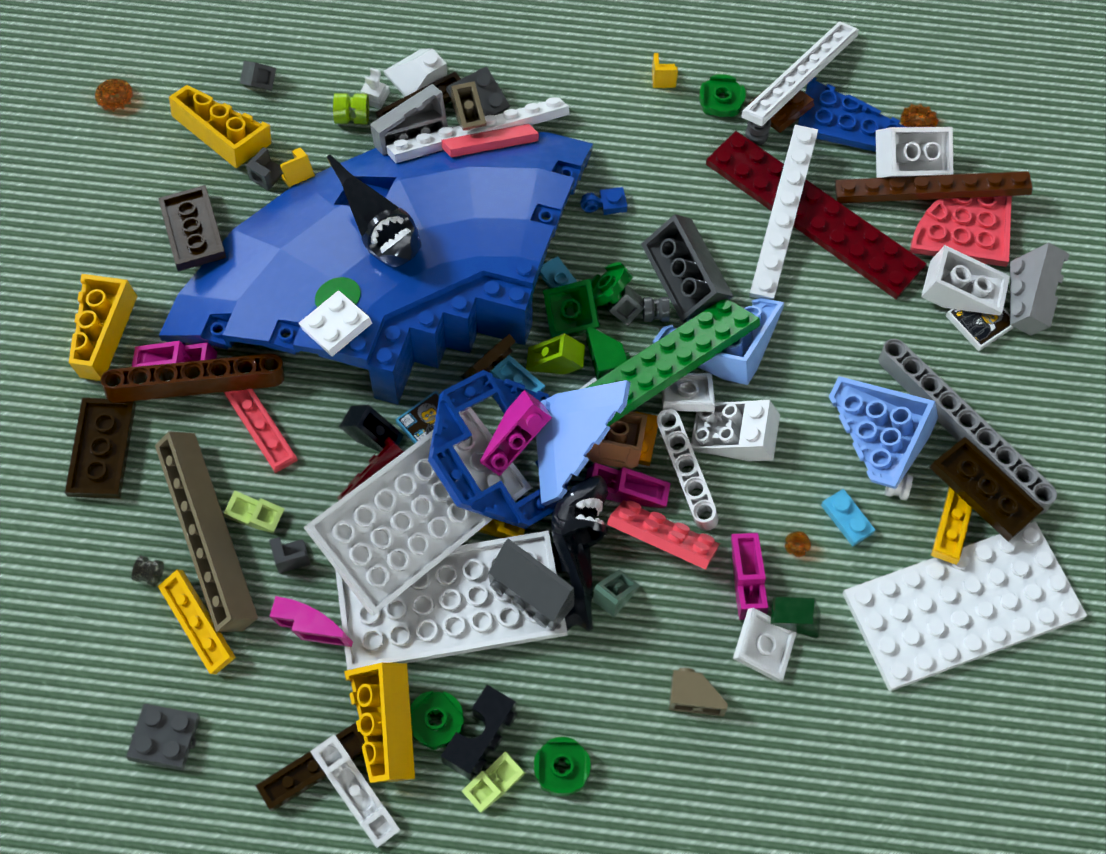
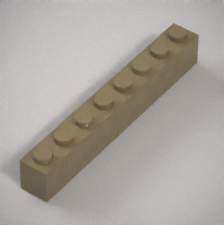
[155,431,258,633]

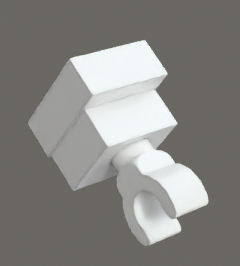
[361,68,390,109]

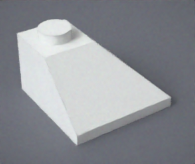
[384,49,447,97]

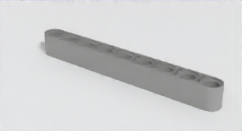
[878,339,1057,514]

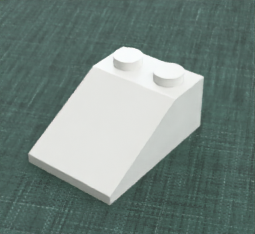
[876,127,953,178]
[921,245,1010,316]

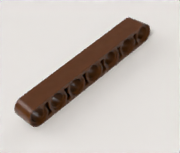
[101,354,285,403]

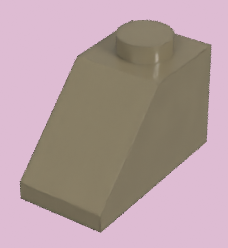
[451,81,486,130]
[669,668,728,717]

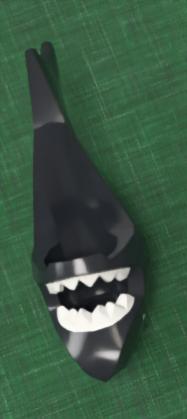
[327,155,421,267]
[551,475,608,638]

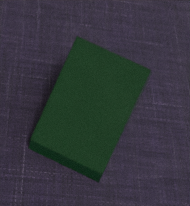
[771,597,821,639]

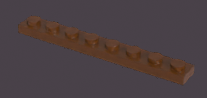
[835,171,1033,203]

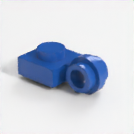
[580,187,628,215]

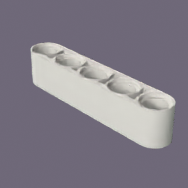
[657,409,718,531]

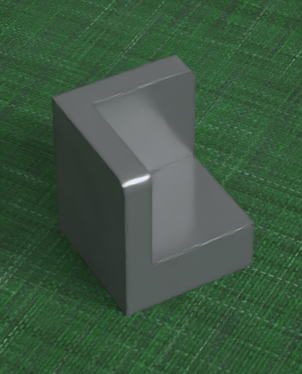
[240,61,276,91]
[246,147,283,191]
[608,285,644,326]
[269,537,311,574]

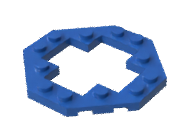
[428,370,568,529]

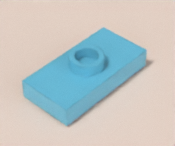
[539,256,577,289]

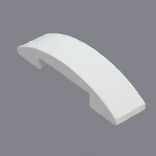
[310,734,400,848]

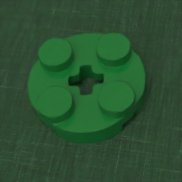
[699,74,746,117]
[591,262,633,307]
[410,691,464,750]
[534,737,591,796]

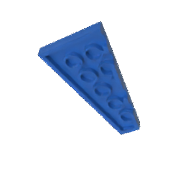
[798,77,905,152]

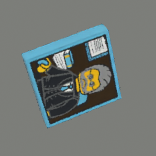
[396,390,440,444]

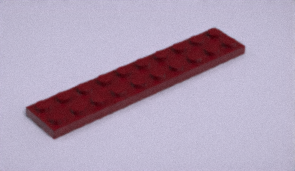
[706,131,927,300]

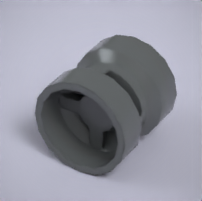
[745,119,771,145]
[643,297,670,322]

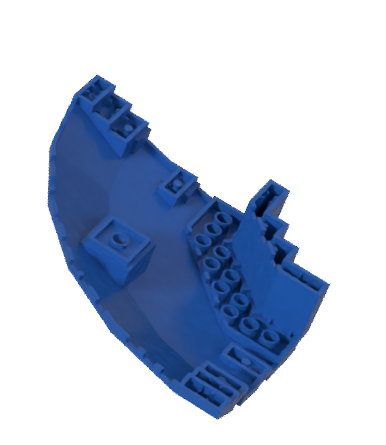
[159,132,593,405]

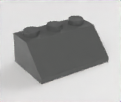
[488,539,574,631]

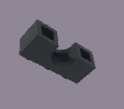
[441,684,518,780]

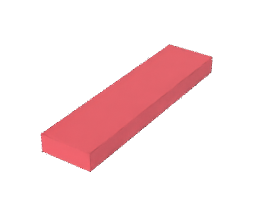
[441,124,539,158]
[224,389,298,473]

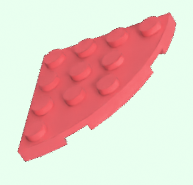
[910,196,1012,267]

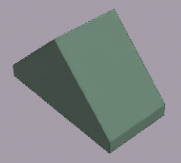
[593,569,640,617]

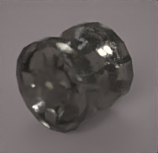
[131,555,164,587]

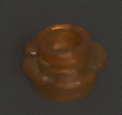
[785,531,811,557]

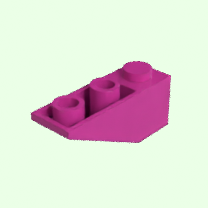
[480,390,552,476]

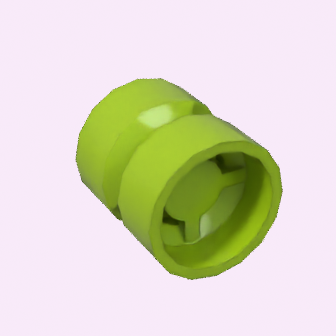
[333,93,369,125]

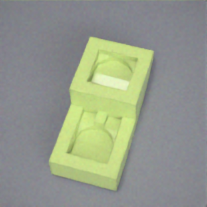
[223,490,284,533]
[462,751,526,813]

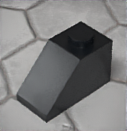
[339,404,404,452]

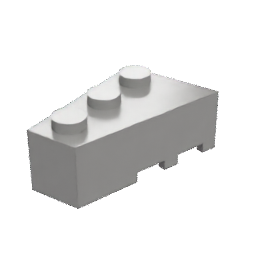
[370,84,448,155]
[1010,243,1069,336]

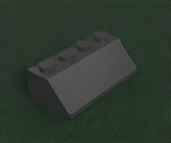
[641,214,734,322]

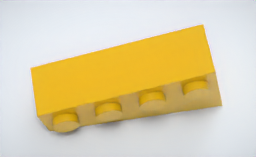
[169,85,271,169]
[68,274,138,381]
[344,662,415,783]

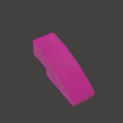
[132,341,217,367]
[585,463,671,508]
[731,533,768,620]
[269,596,353,647]

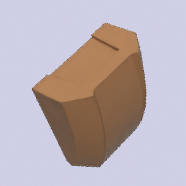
[586,412,648,469]

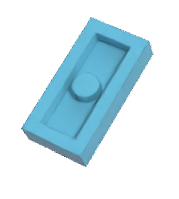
[491,355,545,392]
[821,488,875,547]

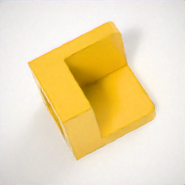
[652,53,678,88]
[280,147,315,187]

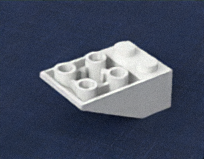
[691,400,780,461]

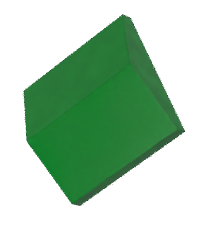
[543,279,600,338]

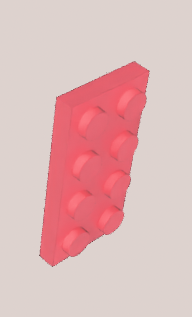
[607,500,720,570]

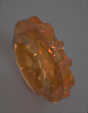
[95,79,134,112]
[900,103,939,127]

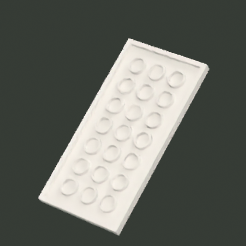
[303,408,532,616]
[842,521,1087,692]
[335,530,568,670]

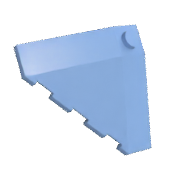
[653,298,784,385]
[829,376,938,489]
[536,380,631,506]

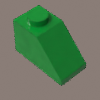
[586,327,631,380]

